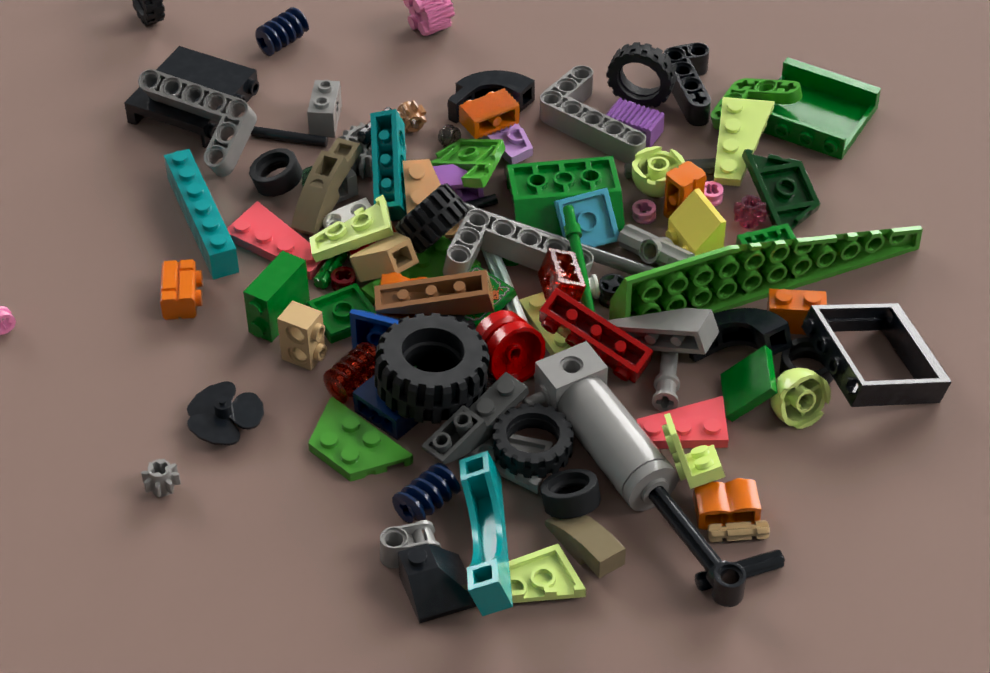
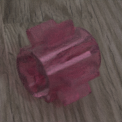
[734,195,767,229]

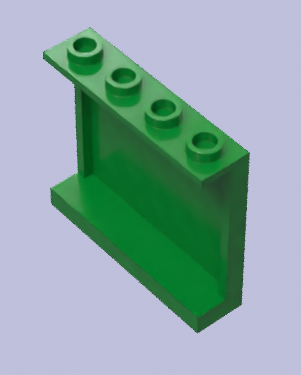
[763,57,881,160]

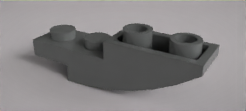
[421,372,529,465]

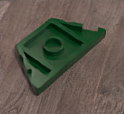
[742,149,821,230]

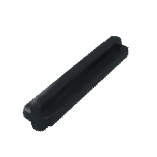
[694,549,785,591]

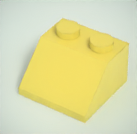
[665,188,726,256]

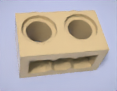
[277,301,327,370]

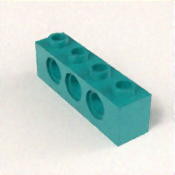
[370,109,407,221]

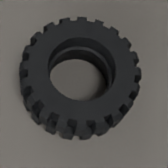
[374,313,490,424]

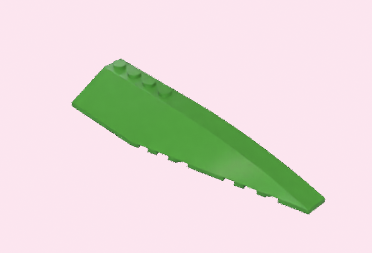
[609,225,923,320]

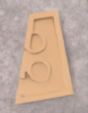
[403,159,459,238]

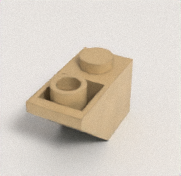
[349,232,419,282]

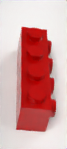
[539,288,653,383]

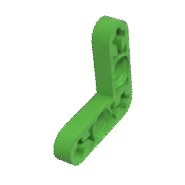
[710,78,802,130]

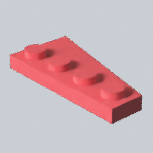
[227,201,326,280]

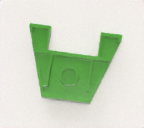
[431,139,505,188]

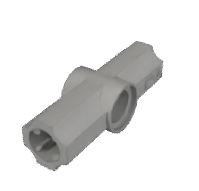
[617,224,695,266]

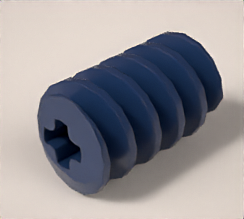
[255,7,309,56]
[392,462,461,523]

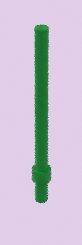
[563,205,595,312]

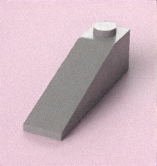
[607,308,719,354]

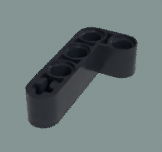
[663,42,711,126]

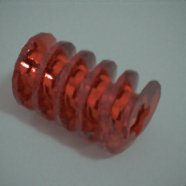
[323,342,376,404]

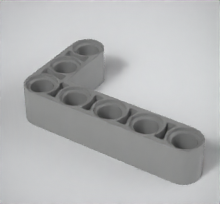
[540,65,646,163]
[138,69,257,177]
[442,209,594,285]

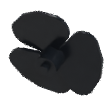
[187,381,264,446]

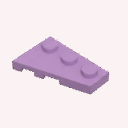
[481,123,533,164]

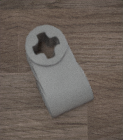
[380,520,441,568]

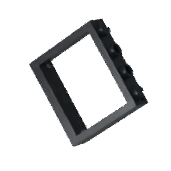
[801,303,952,407]

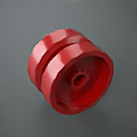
[475,310,545,382]

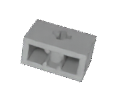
[307,80,342,137]

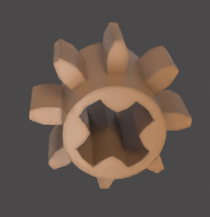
[397,100,427,133]

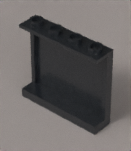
[124,46,259,148]

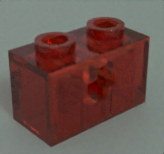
[538,248,586,302]

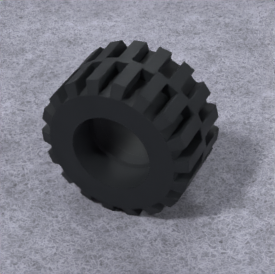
[395,183,469,254]

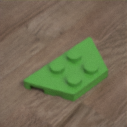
[308,397,413,482]

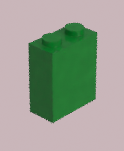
[243,251,310,342]

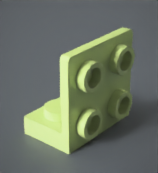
[662,413,725,489]

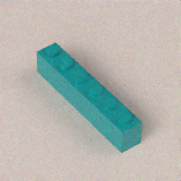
[164,149,239,280]

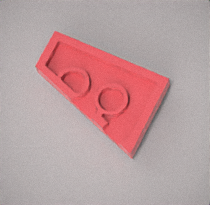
[636,396,729,449]

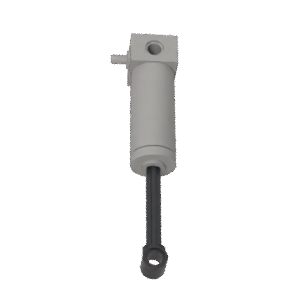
[522,341,746,607]

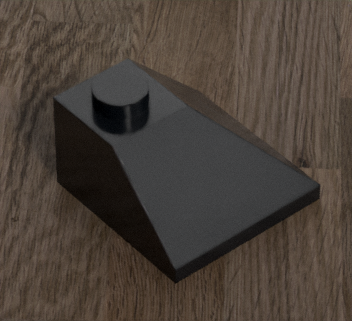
[398,543,477,624]

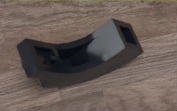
[447,70,535,124]
[689,308,793,362]

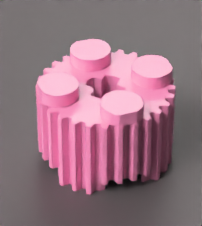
[403,0,455,36]

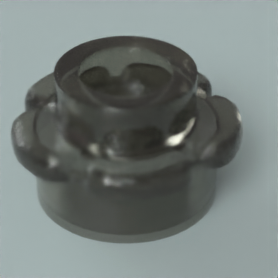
[438,124,461,148]

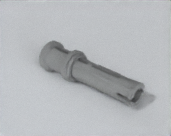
[652,351,680,412]

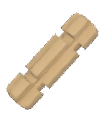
[708,520,770,542]

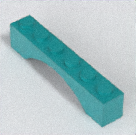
[459,451,513,616]

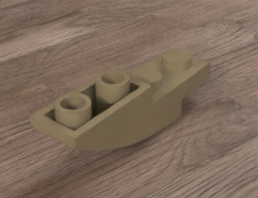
[291,138,362,236]

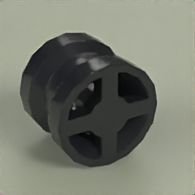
[598,273,624,309]

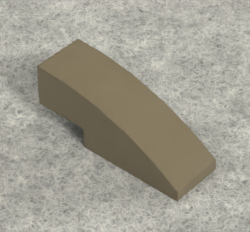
[545,515,626,578]

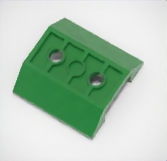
[504,156,625,237]

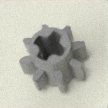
[141,459,181,497]

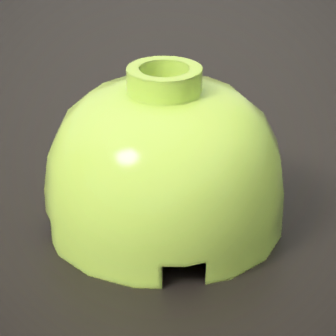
[632,146,685,198]
[770,368,831,429]

